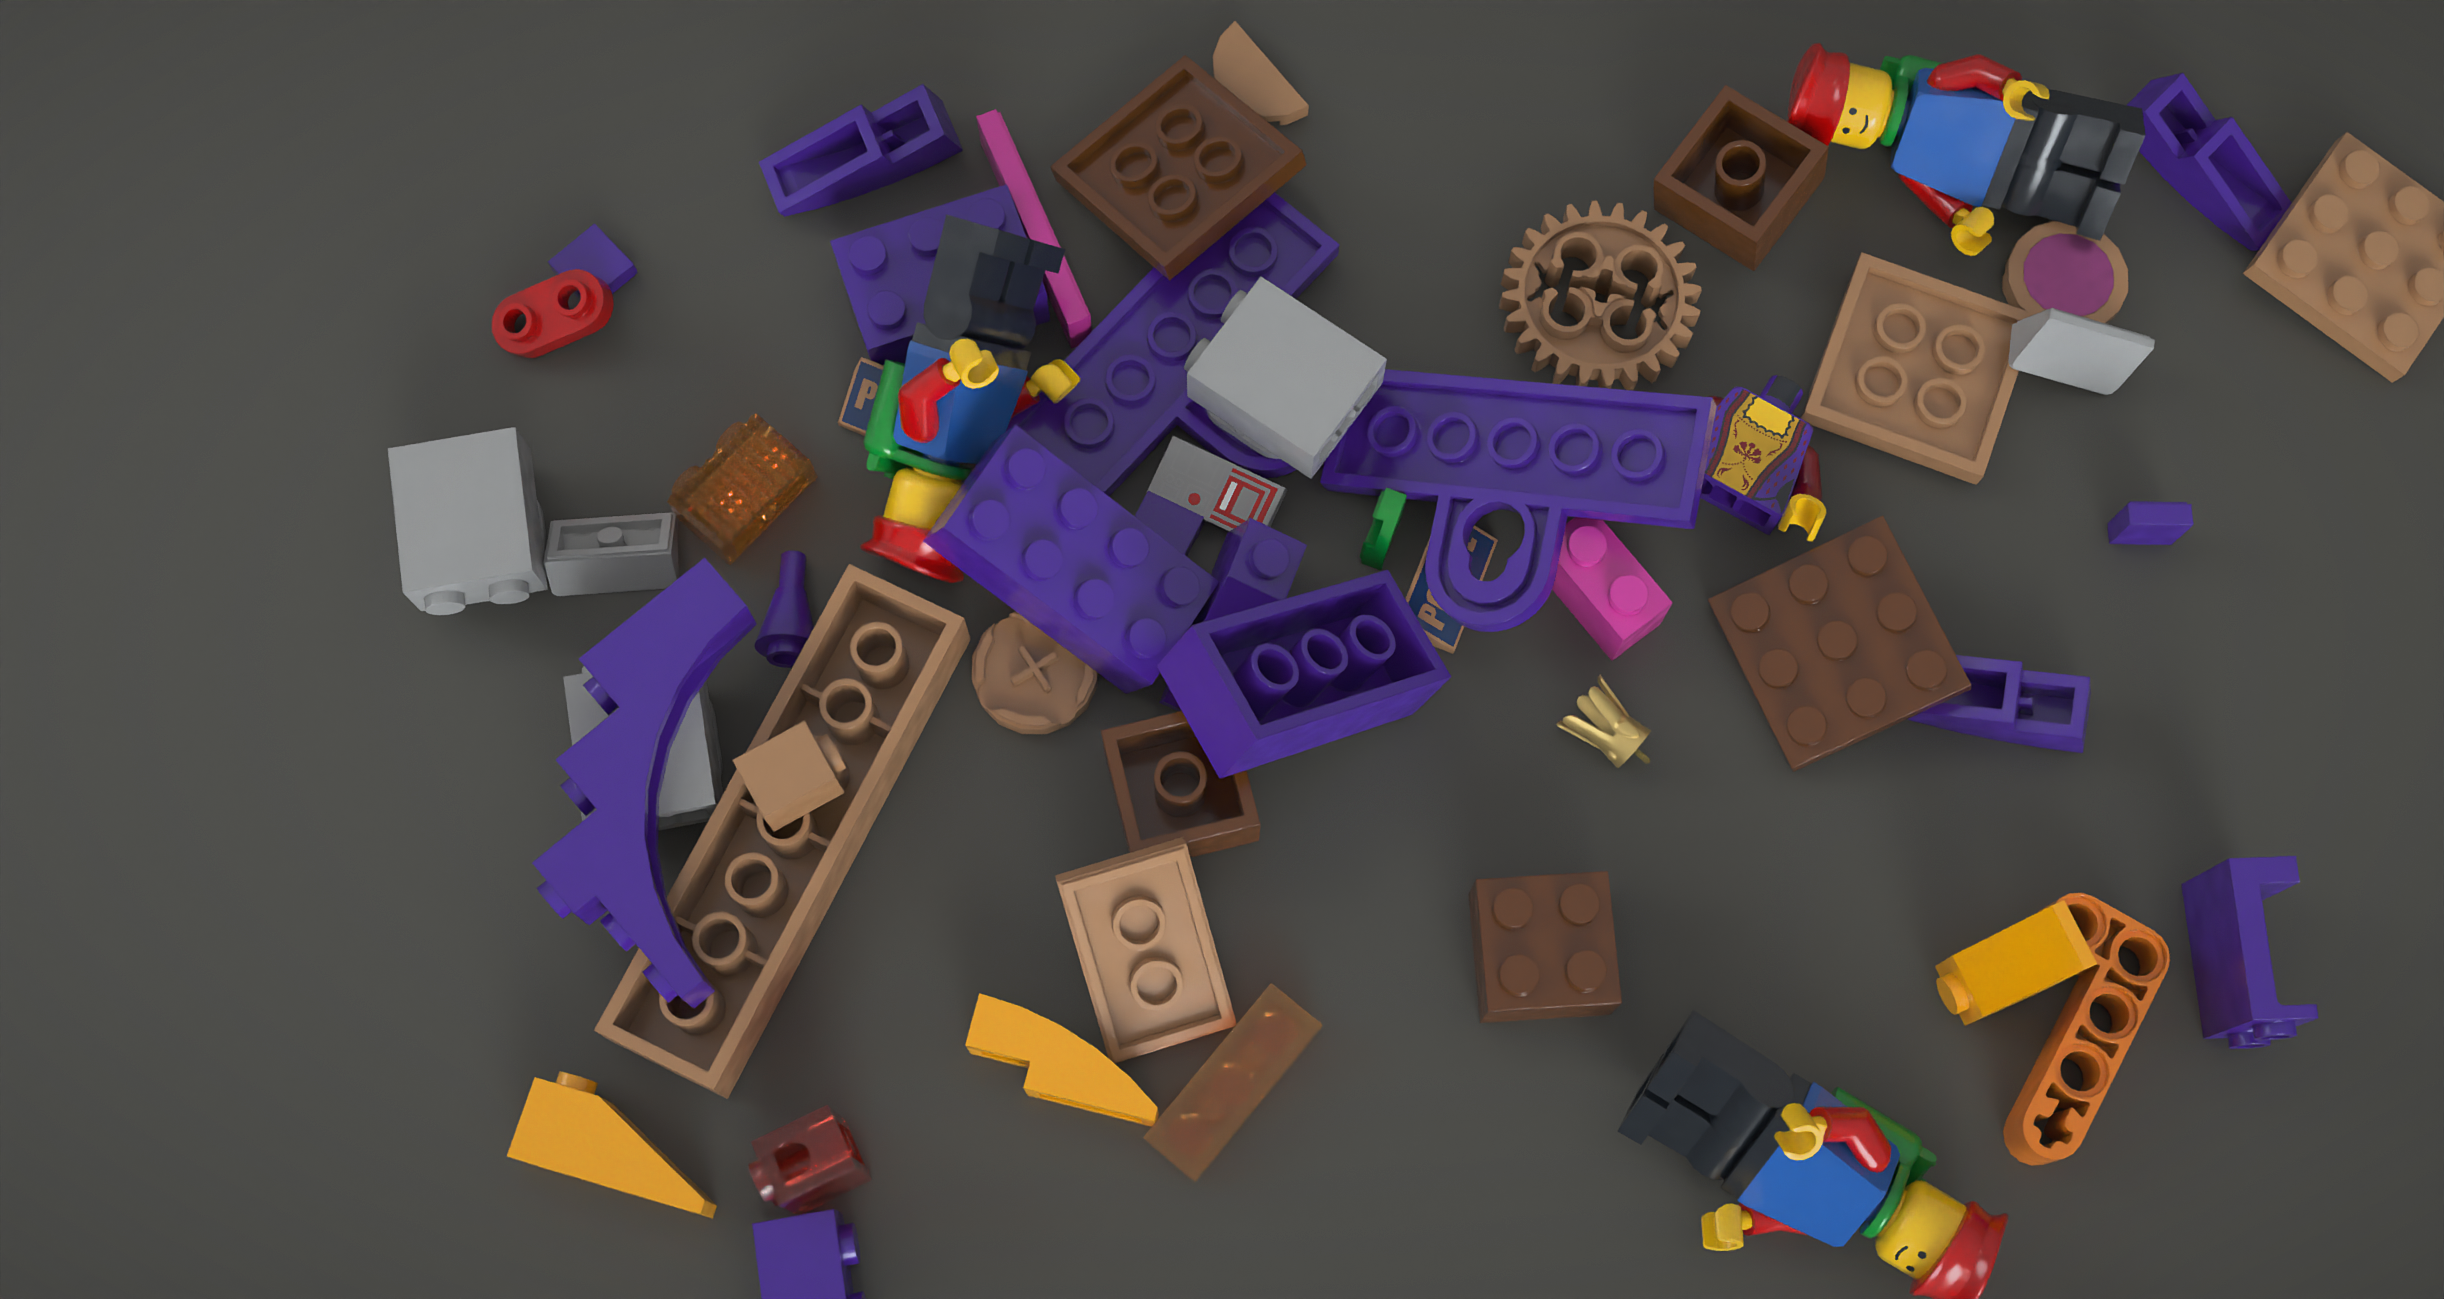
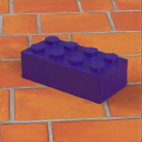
[923,425,1219,694]
[1157,570,1451,779]

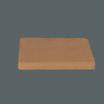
[1055,837,1237,1063]

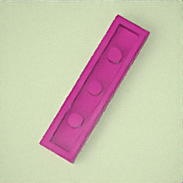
[976,109,1092,349]

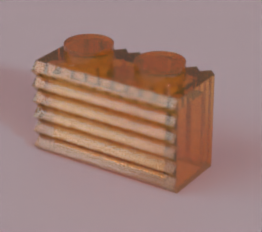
[667,413,818,565]

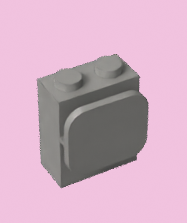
[1184,277,1387,479]
[388,427,548,615]
[563,666,723,830]

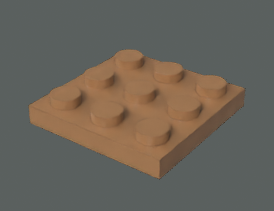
[2243,132,2444,383]
[1800,252,2035,485]

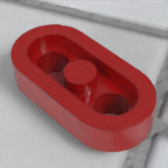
[492,269,614,358]

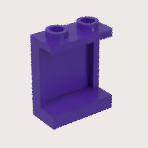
[2181,856,2319,1049]

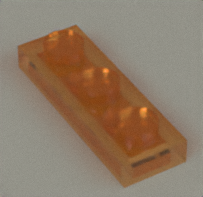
[1143,983,1323,1183]

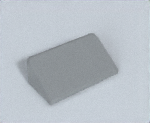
[2008,308,2155,395]
[543,512,679,596]

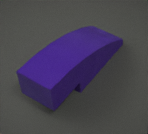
[2127,73,2291,251]
[759,84,963,217]
[1907,655,2091,753]

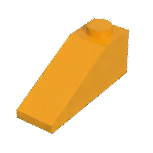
[1935,900,2097,1026]
[507,1071,717,1219]

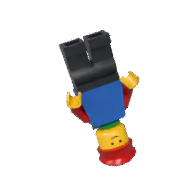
[1787,43,2146,256]
[860,214,1081,583]
[1618,1010,2009,1299]

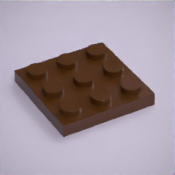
[1050,55,1307,281]
[1708,515,1972,772]

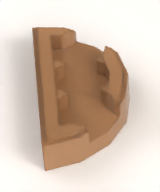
[1213,21,1309,125]

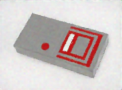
[1147,436,1288,532]

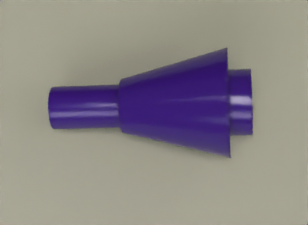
[754,551,814,668]

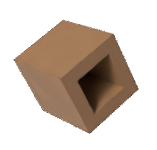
[732,721,846,832]

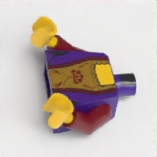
[1700,375,1826,542]

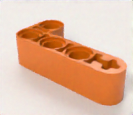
[2003,893,2170,1166]

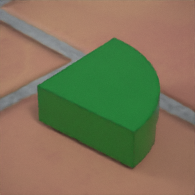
[1359,487,1407,570]

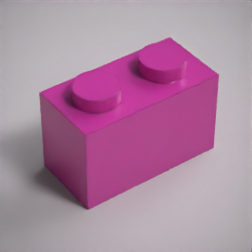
[1552,517,1673,661]

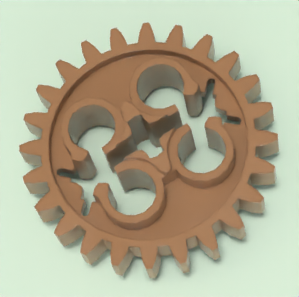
[1499,201,1702,390]

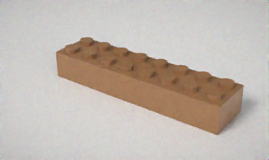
[594,564,971,1099]

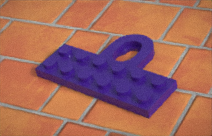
[1006,192,1339,496]
[1320,369,1717,632]

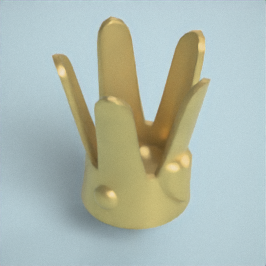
[1556,675,1651,768]

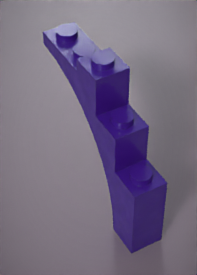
[532,558,757,1008]

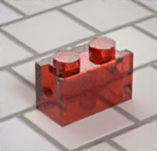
[748,1105,872,1215]

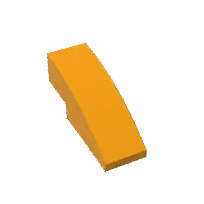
[965,993,1159,1128]

